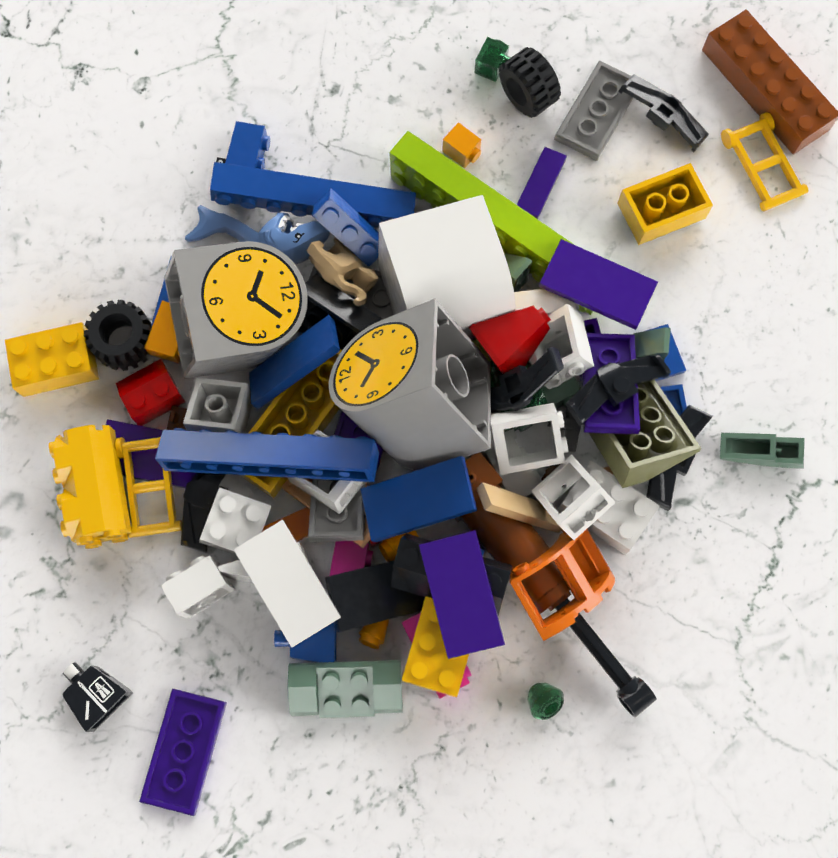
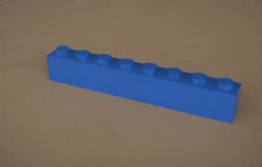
[210,162,416,228]
[155,428,379,482]

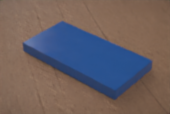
[249,315,340,410]
[361,456,477,542]

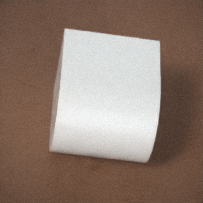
[378,195,516,337]

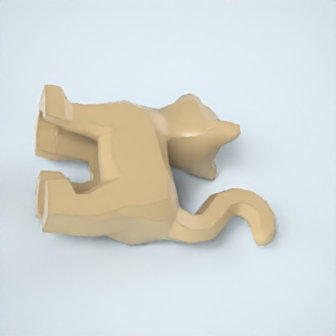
[307,237,378,306]

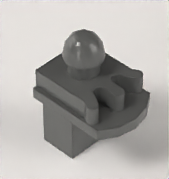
[547,408,581,453]

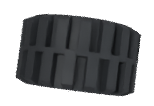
[499,47,561,118]
[84,300,152,371]

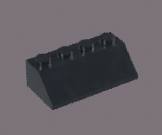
[298,274,383,350]
[391,533,513,616]

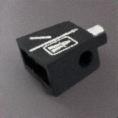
[62,662,133,732]

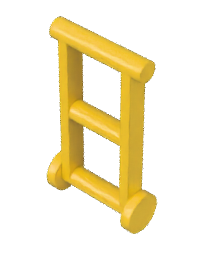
[721,112,809,212]
[115,437,182,538]

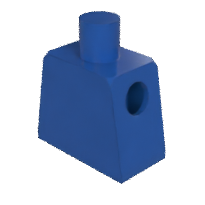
[274,621,337,663]

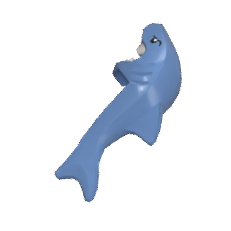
[185,205,330,264]

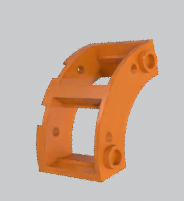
[510,529,615,641]

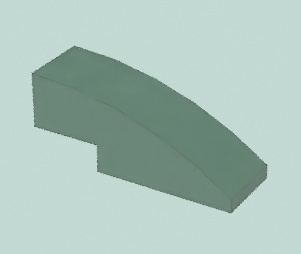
[720,432,805,469]

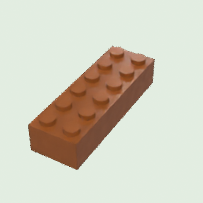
[702,9,838,155]

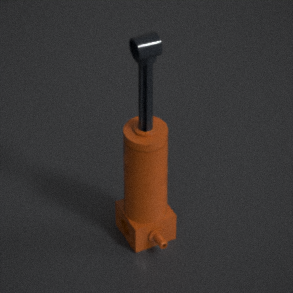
[455,452,657,717]

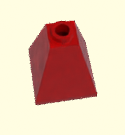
[469,305,551,374]

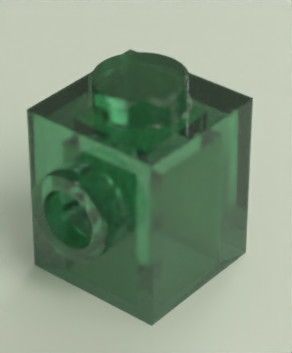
[474,37,511,82]

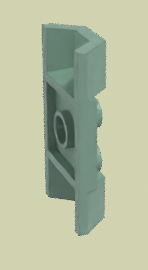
[288,660,403,718]

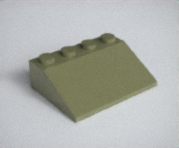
[579,380,701,488]

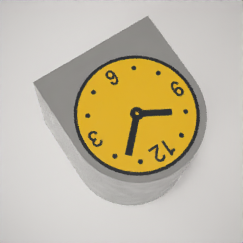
[164,241,307,379]
[329,298,491,470]

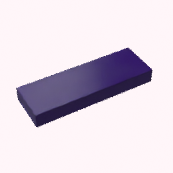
[517,147,567,219]

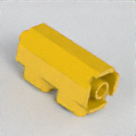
[49,425,132,549]

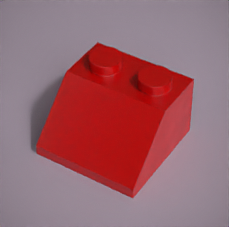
[116,359,186,426]

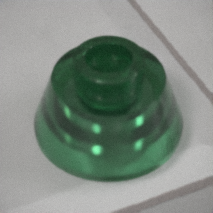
[527,683,564,720]

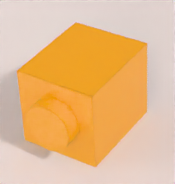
[442,122,481,168]

